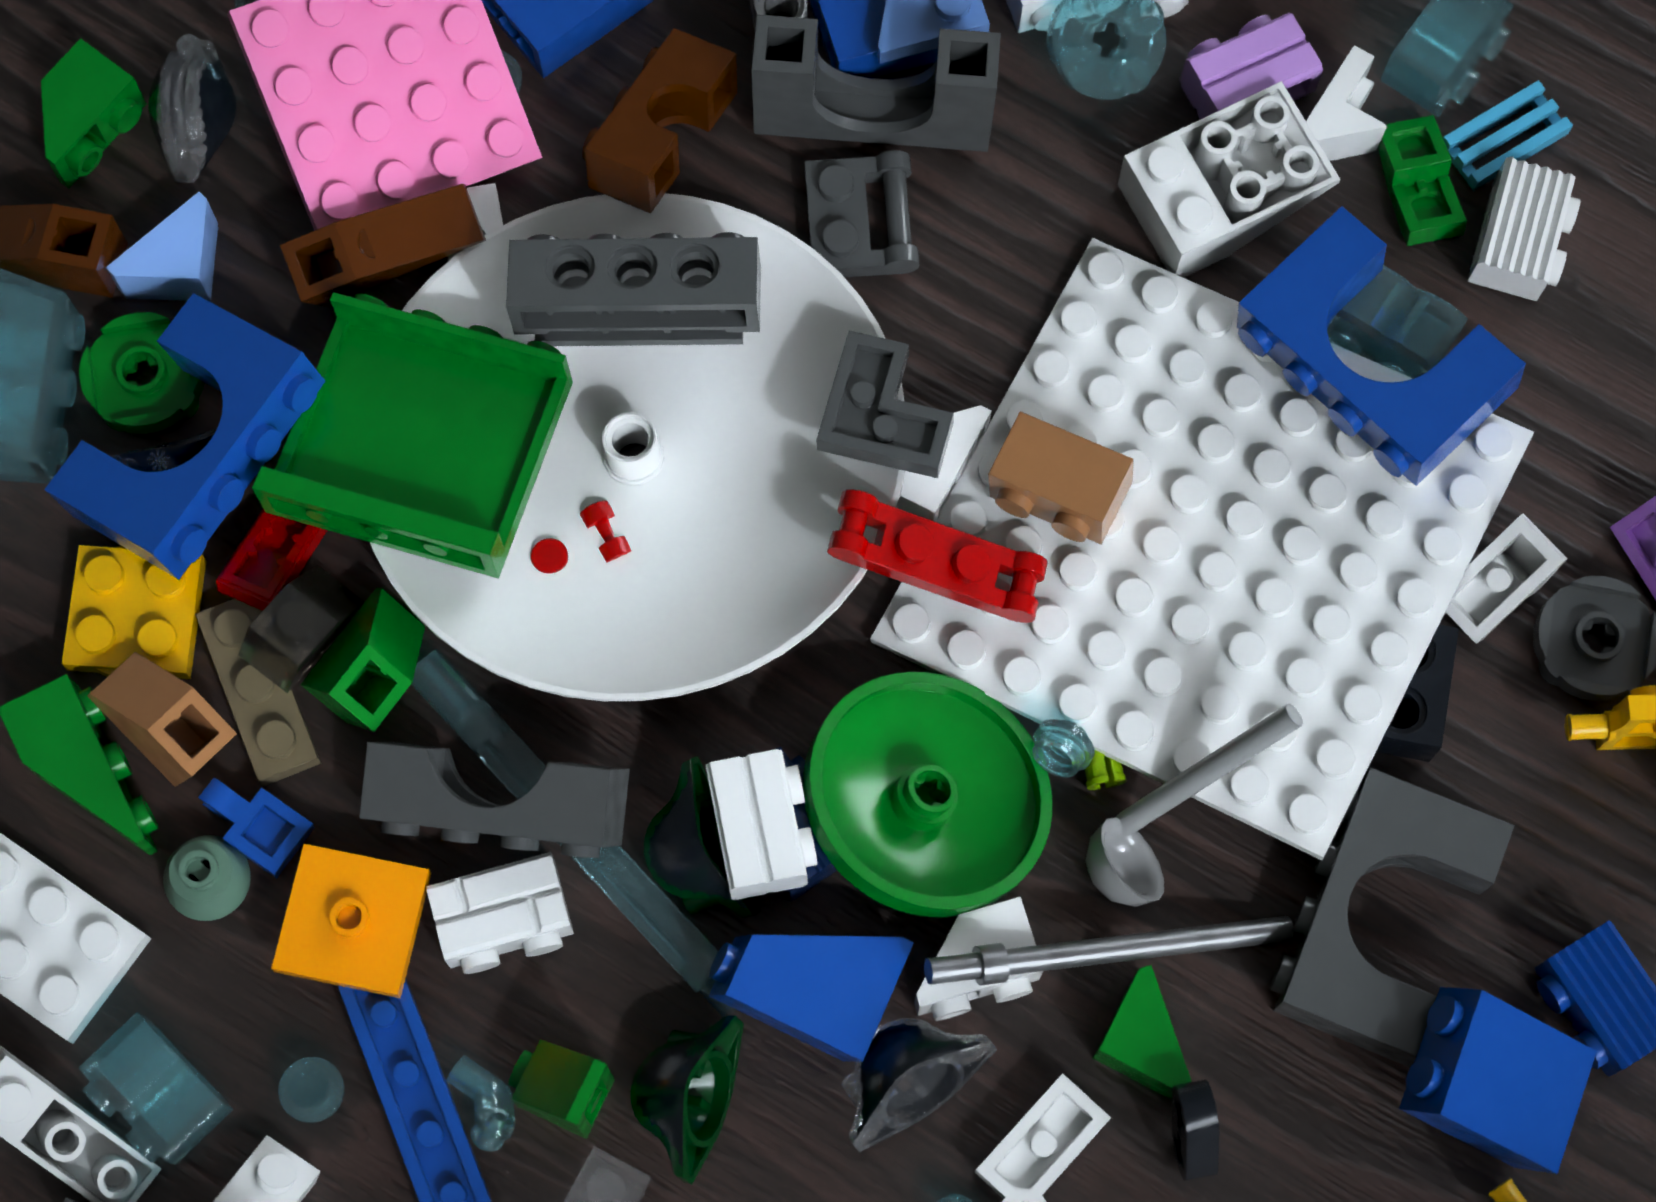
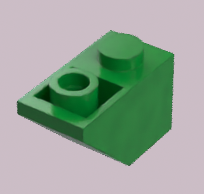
[41,38,147,189]
[301,587,425,732]

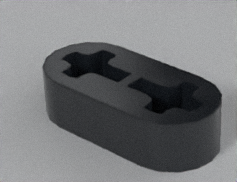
[1172,1079,1219,1180]

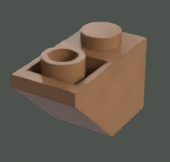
[87,652,237,787]

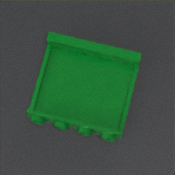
[252,292,573,579]

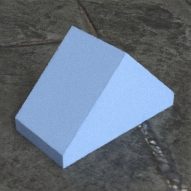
[106,191,218,301]

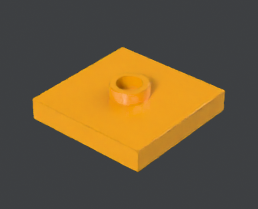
[271,844,431,998]

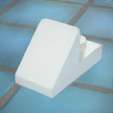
[1306,45,1387,161]
[1446,514,1567,644]

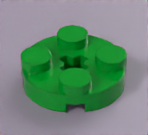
[79,312,205,434]

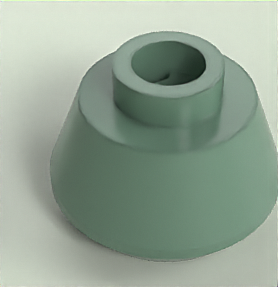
[163,835,251,921]

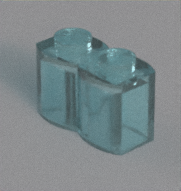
[1327,265,1468,379]
[79,1012,234,1165]

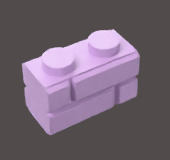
[1180,13,1323,119]

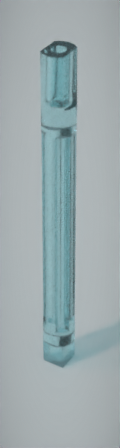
[411,650,736,1017]

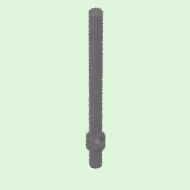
[924,916,1294,985]

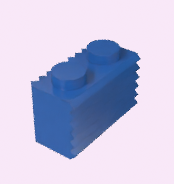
[1535,920,1656,1077]

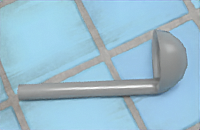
[1085,704,1303,907]

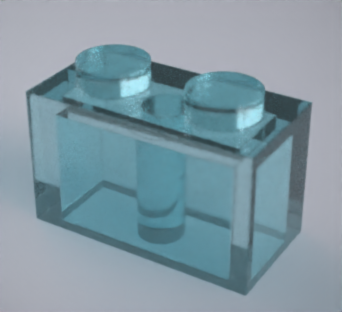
[1380,0,1514,118]

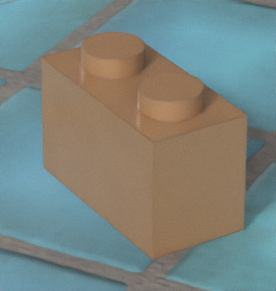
[988,411,1134,545]

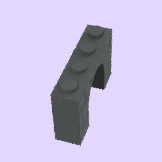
[752,15,1001,152]
[1270,767,1515,1068]

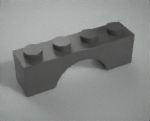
[359,742,630,858]

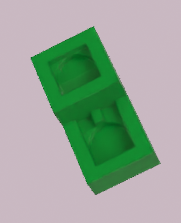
[1378,115,1467,246]

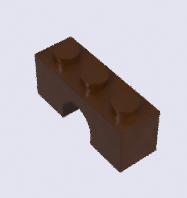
[582,28,738,214]

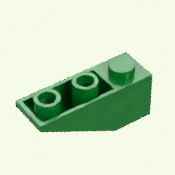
[0,674,159,856]

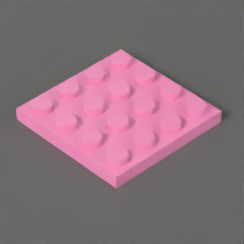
[227,0,542,231]

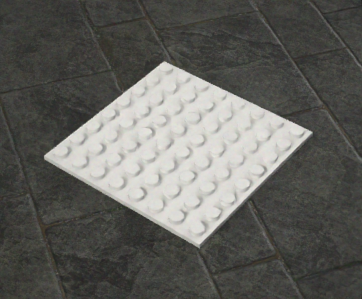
[870,238,1534,860]

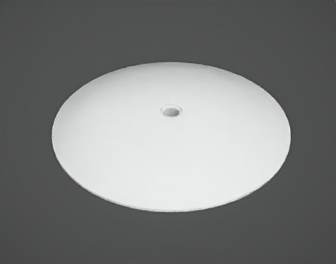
[370,193,905,701]

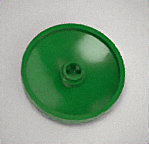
[803,672,1052,917]

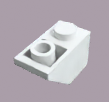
[914,896,1043,1021]

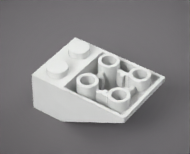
[1118,81,1340,278]

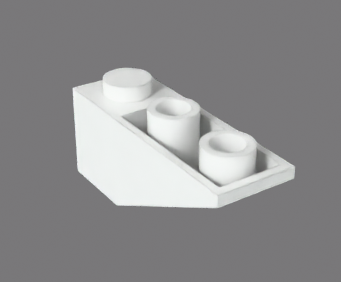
[0,1046,161,1202]

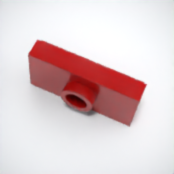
[216,509,328,615]

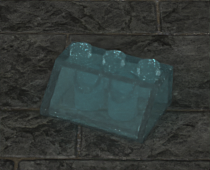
[0,268,85,484]

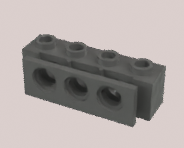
[506,232,761,346]

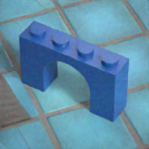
[1237,206,1526,486]
[44,293,326,580]

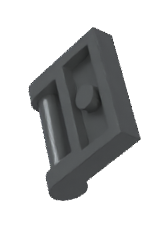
[805,150,920,278]

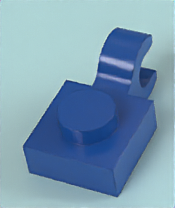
[198,777,315,879]

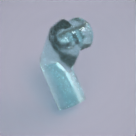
[446,1055,516,1151]

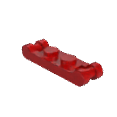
[827,489,1048,623]

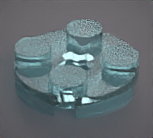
[1047,0,1166,100]

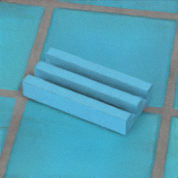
[1443,80,1573,191]

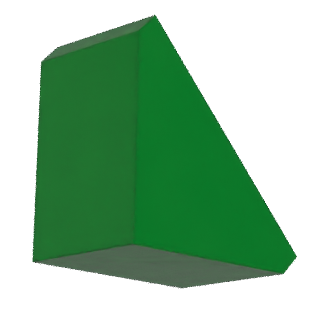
[1093,965,1192,1099]

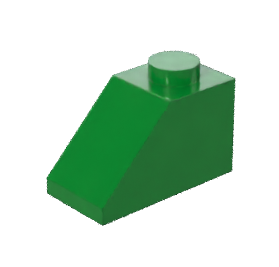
[508,1039,615,1139]

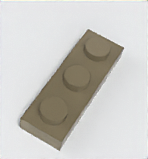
[195,599,322,787]

